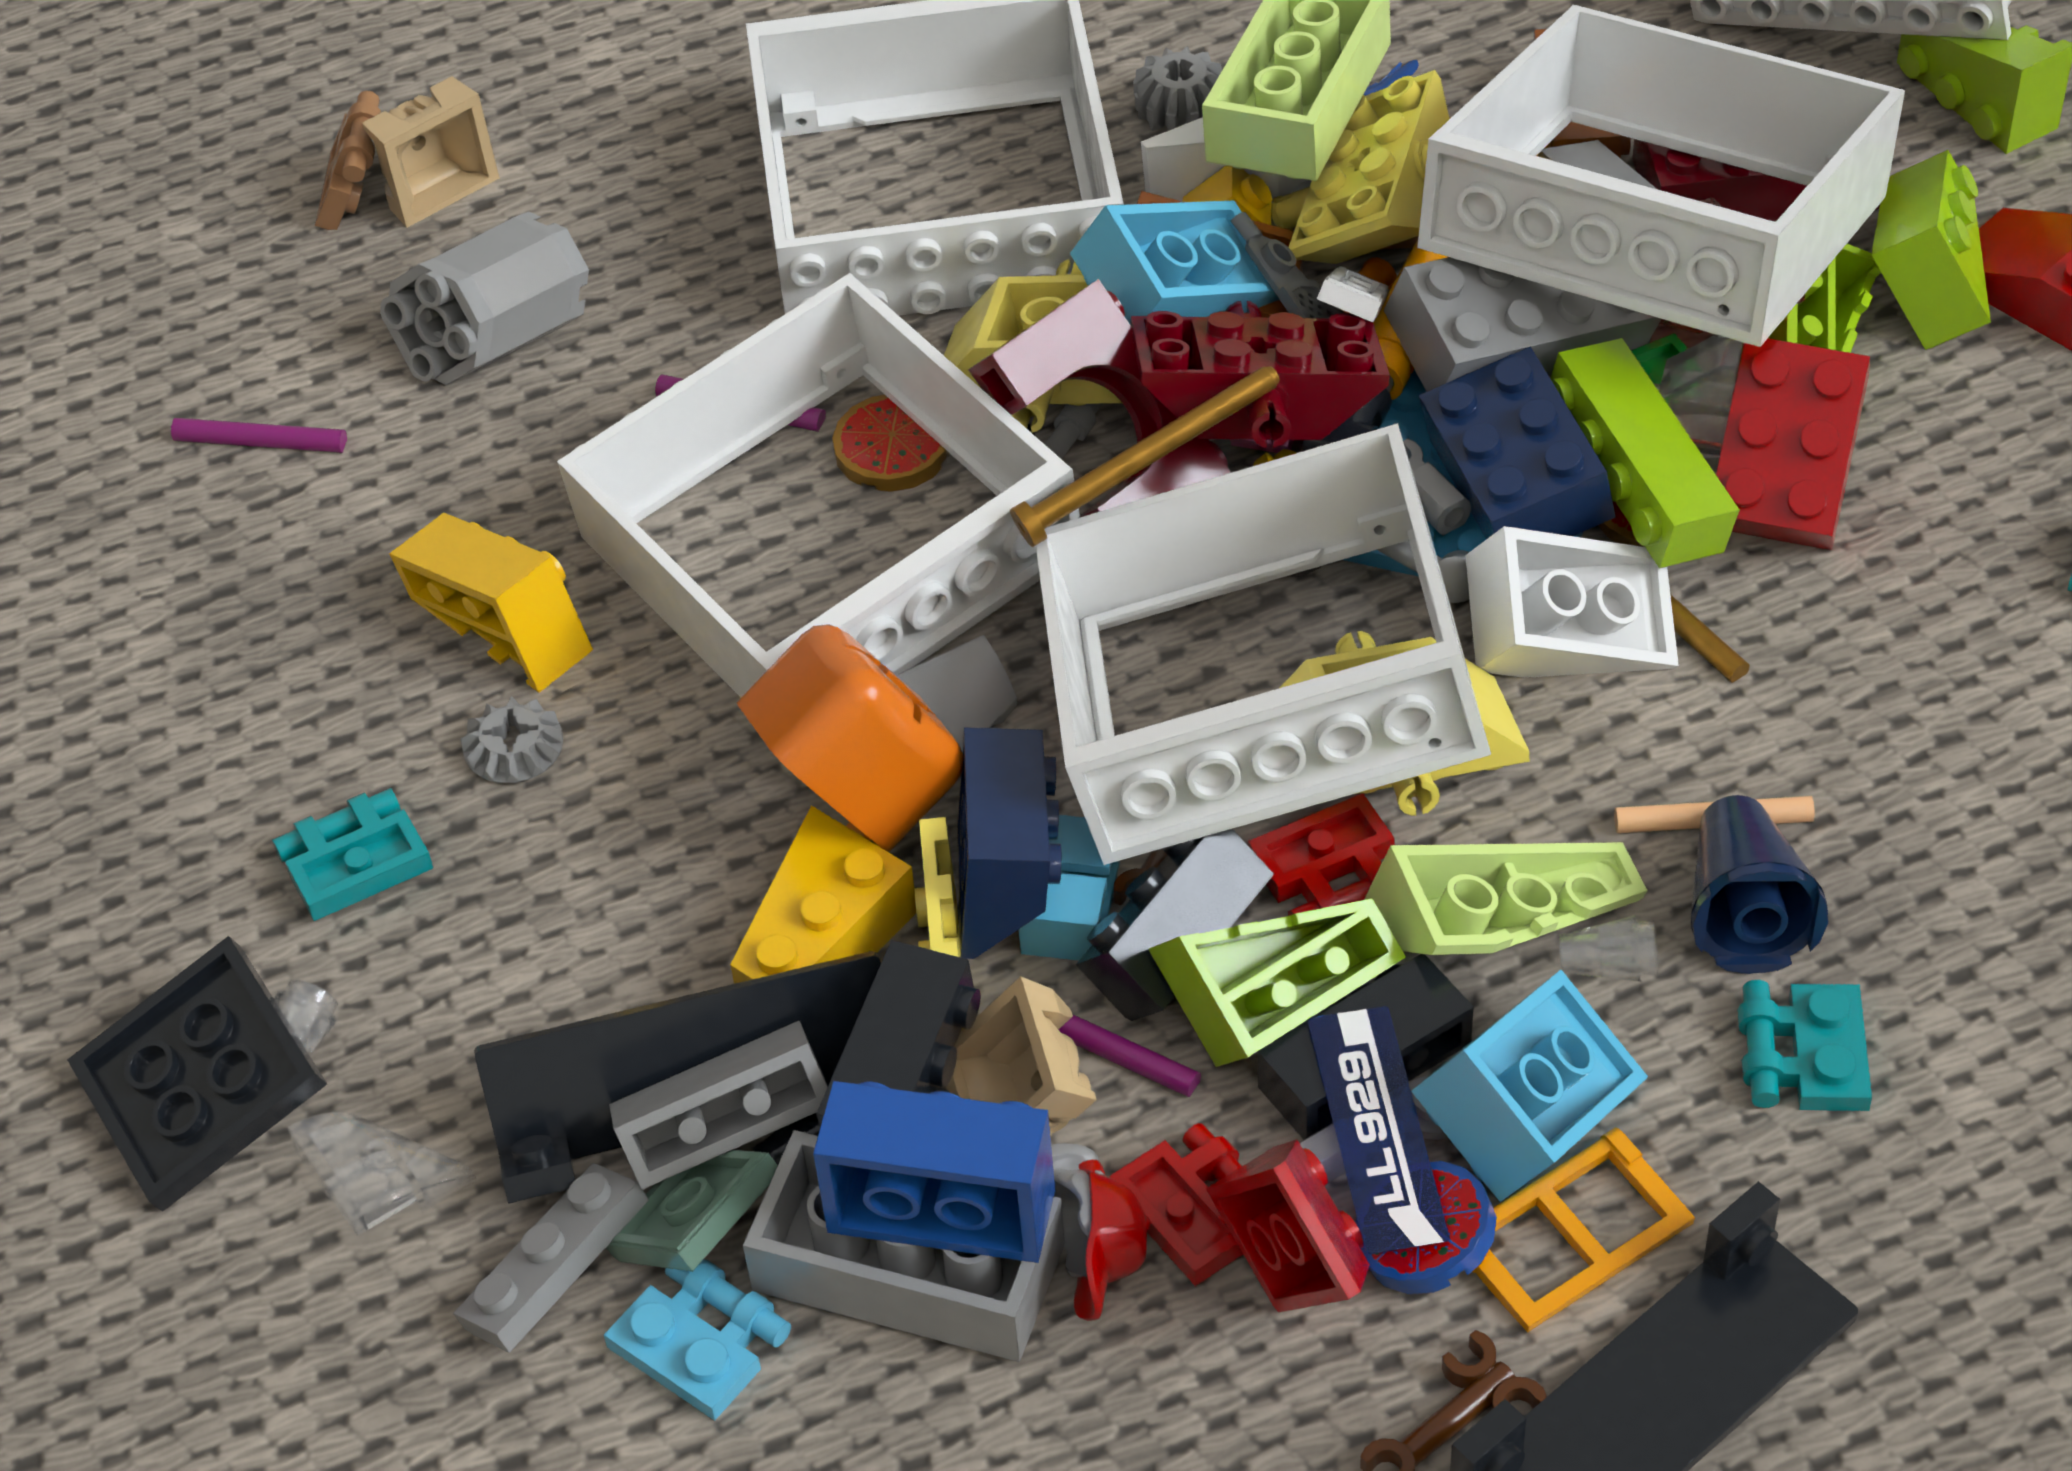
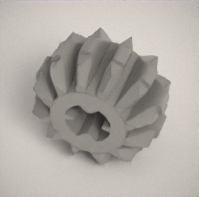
[1133,46,1222,131]

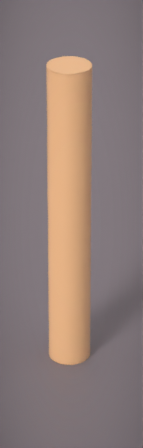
[1614,796,1815,833]

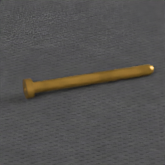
[1010,366,1280,547]

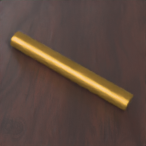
[1670,594,1750,683]

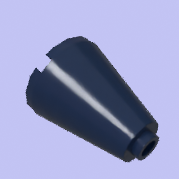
[1691,795,1829,974]

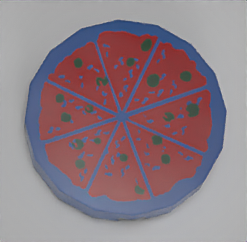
[1356,1161,1497,1294]

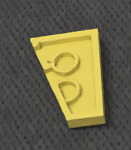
[915,817,964,1031]

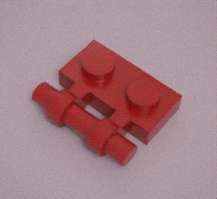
[1247,793,1395,916]
[1109,1123,1243,1286]

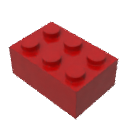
[1716,338,1870,550]

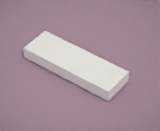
[1317,266,1390,322]

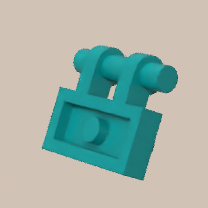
[272,788,433,921]
[1737,980,1872,1111]

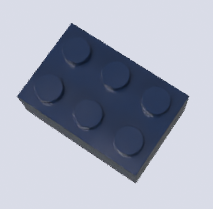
[1419,346,1616,539]

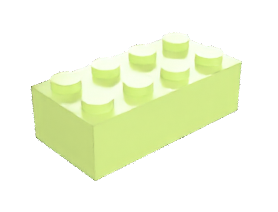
[1202,0,1391,181]

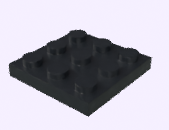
[67,936,327,1212]

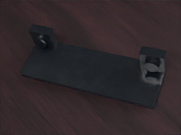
[474,951,881,1204]
[1450,1181,1858,1471]

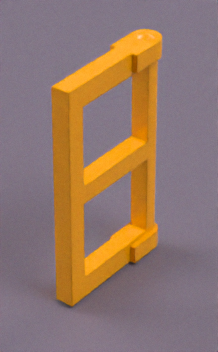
[1472,1127,1695,1332]

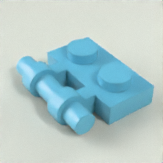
[604,1259,791,1421]

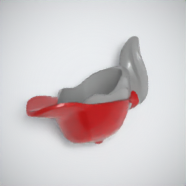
[1051,1143,1151,1321]

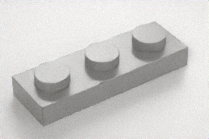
[453,1163,649,1353]

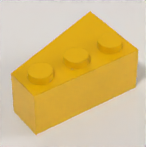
[389,513,593,693]
[730,805,916,984]

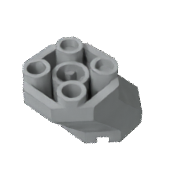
[380,211,589,385]

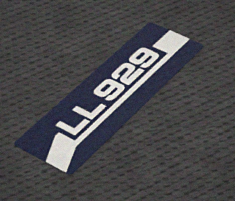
[1308,1006,1450,1254]

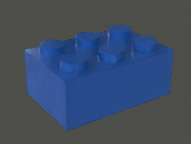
[813,1081,1055,1263]

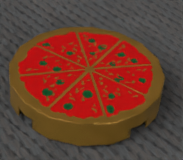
[832,394,950,492]

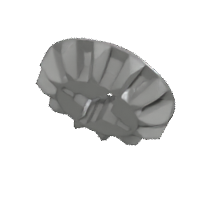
[461,696,563,783]

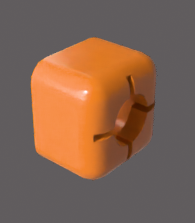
[737,624,963,852]

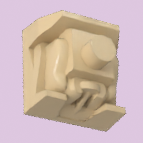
[362,76,499,228]
[946,976,1097,1136]

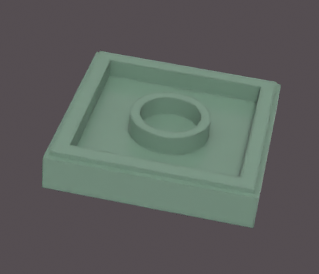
[606,1150,778,1272]

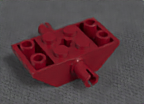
[1130,301,1390,448]

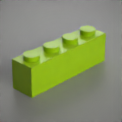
[1550,338,1740,568]

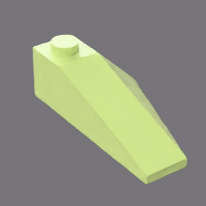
[1364,842,1648,955]

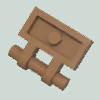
[315,91,381,230]

